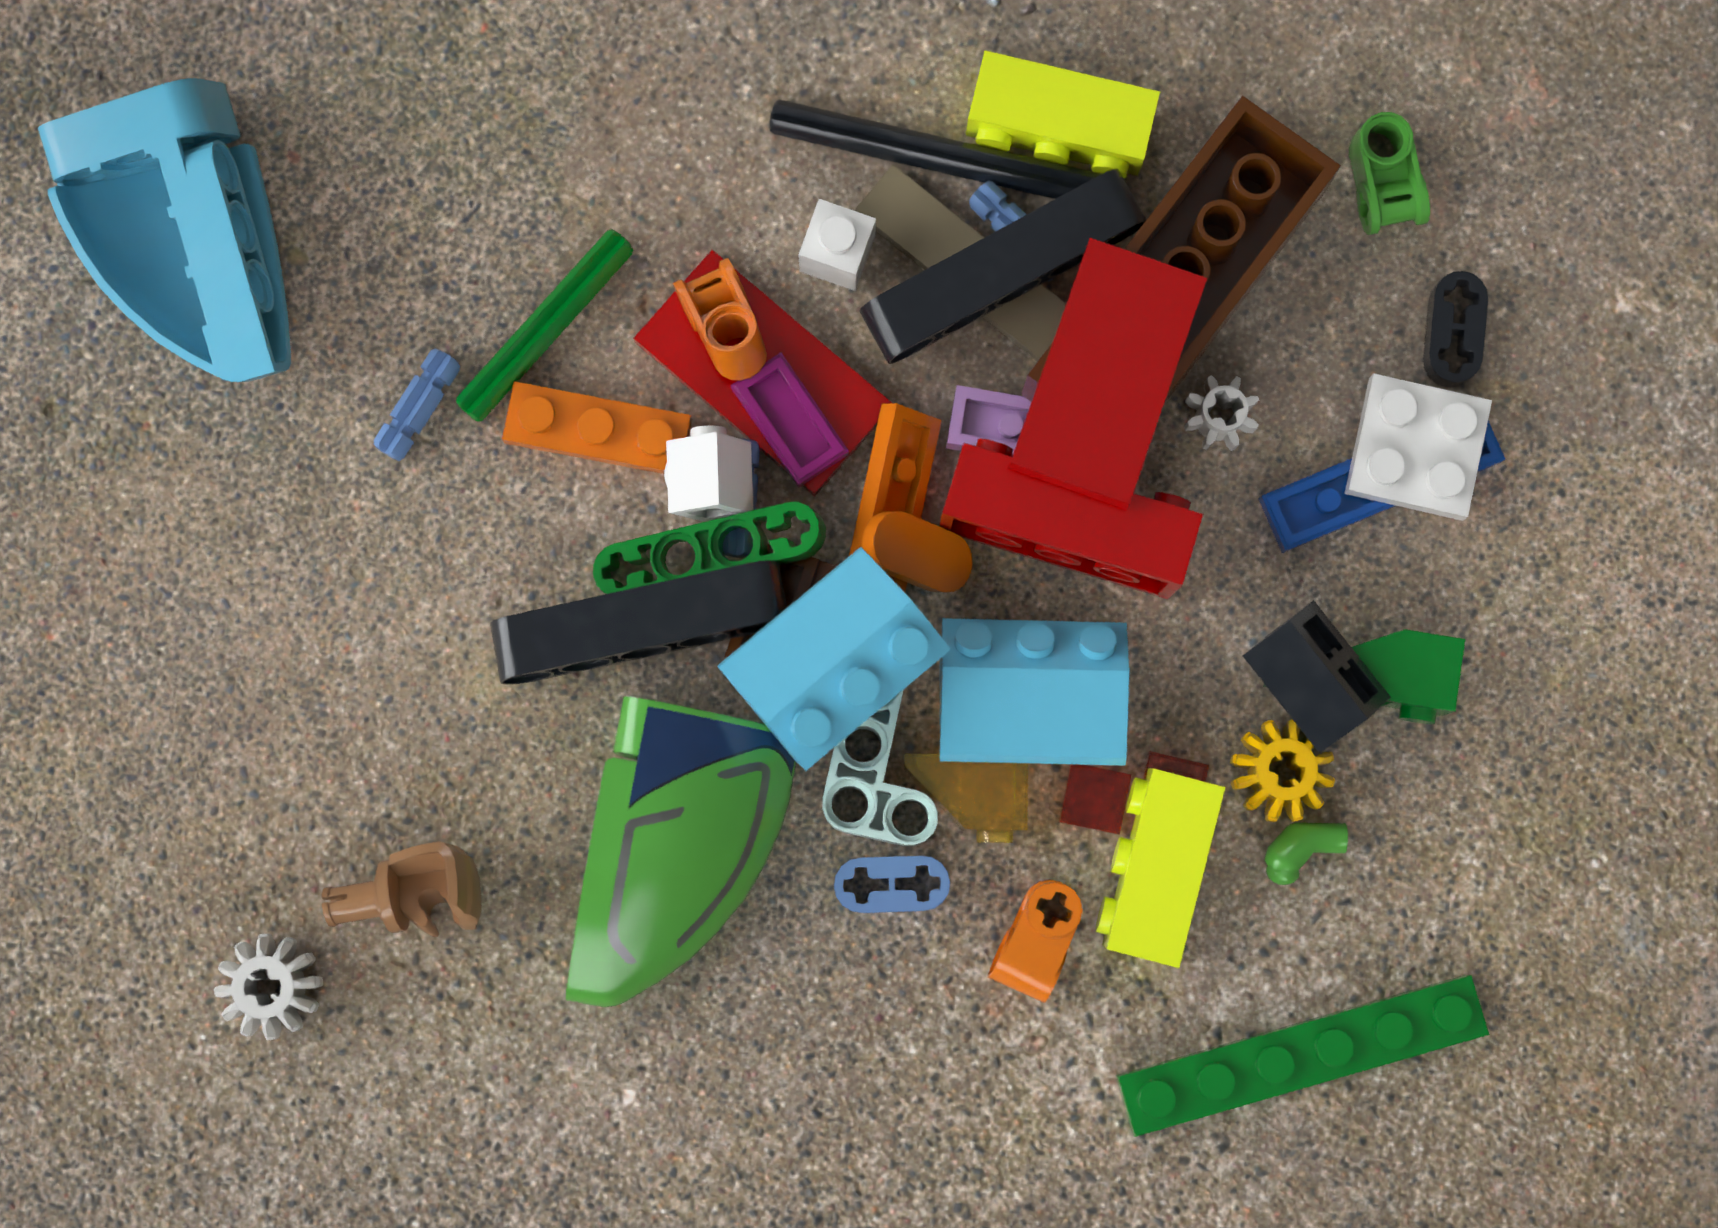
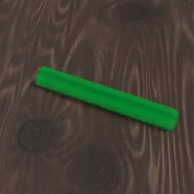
[456,229,633,422]

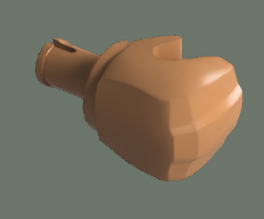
[321,841,482,937]

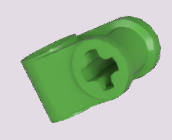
[1349,112,1430,235]

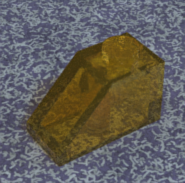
[903,753,1028,844]

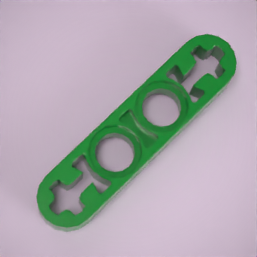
[593,502,826,594]

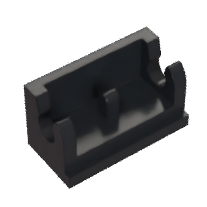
[1243,600,1391,753]

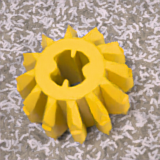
[1230,719,1335,822]

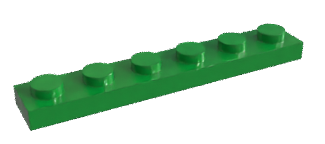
[1115,975,1489,1137]

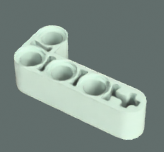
[822,689,938,846]

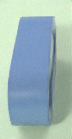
[834,856,950,913]

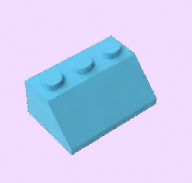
[717,547,951,771]
[939,618,1129,766]

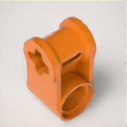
[673,258,767,380]
[988,879,1083,1003]

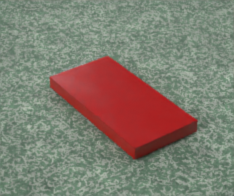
[1008,238,1207,510]
[633,250,892,497]

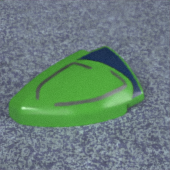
[566,696,797,1008]

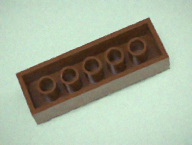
[1021,95,1341,406]

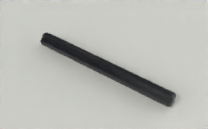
[769,100,1101,199]

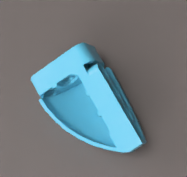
[38,78,291,382]

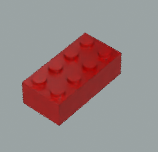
[939,439,1203,600]

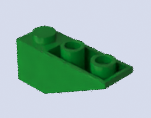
[1263,629,1466,724]

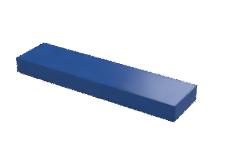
[1258,421,1506,553]

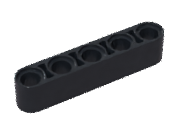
[859,168,1147,364]
[490,560,787,685]

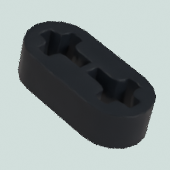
[1423,271,1488,388]

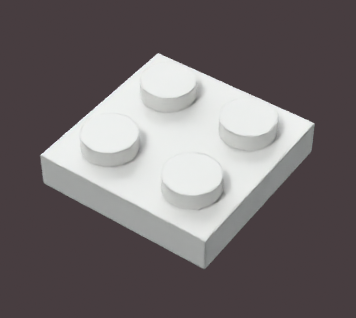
[1345,374,1492,521]

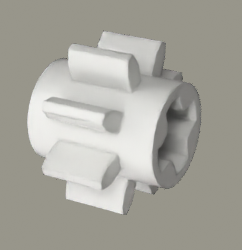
[1184,375,1259,451]

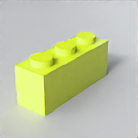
[965,50,1160,178]
[1095,768,1226,968]

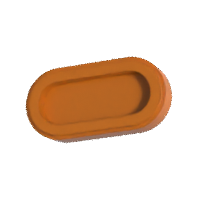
[862,511,972,593]

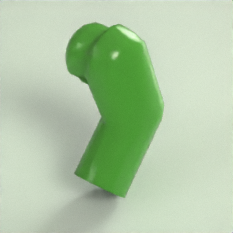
[1264,822,1348,885]

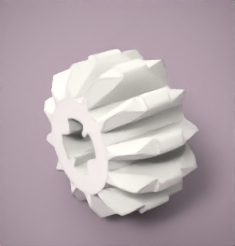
[214,934,323,1040]

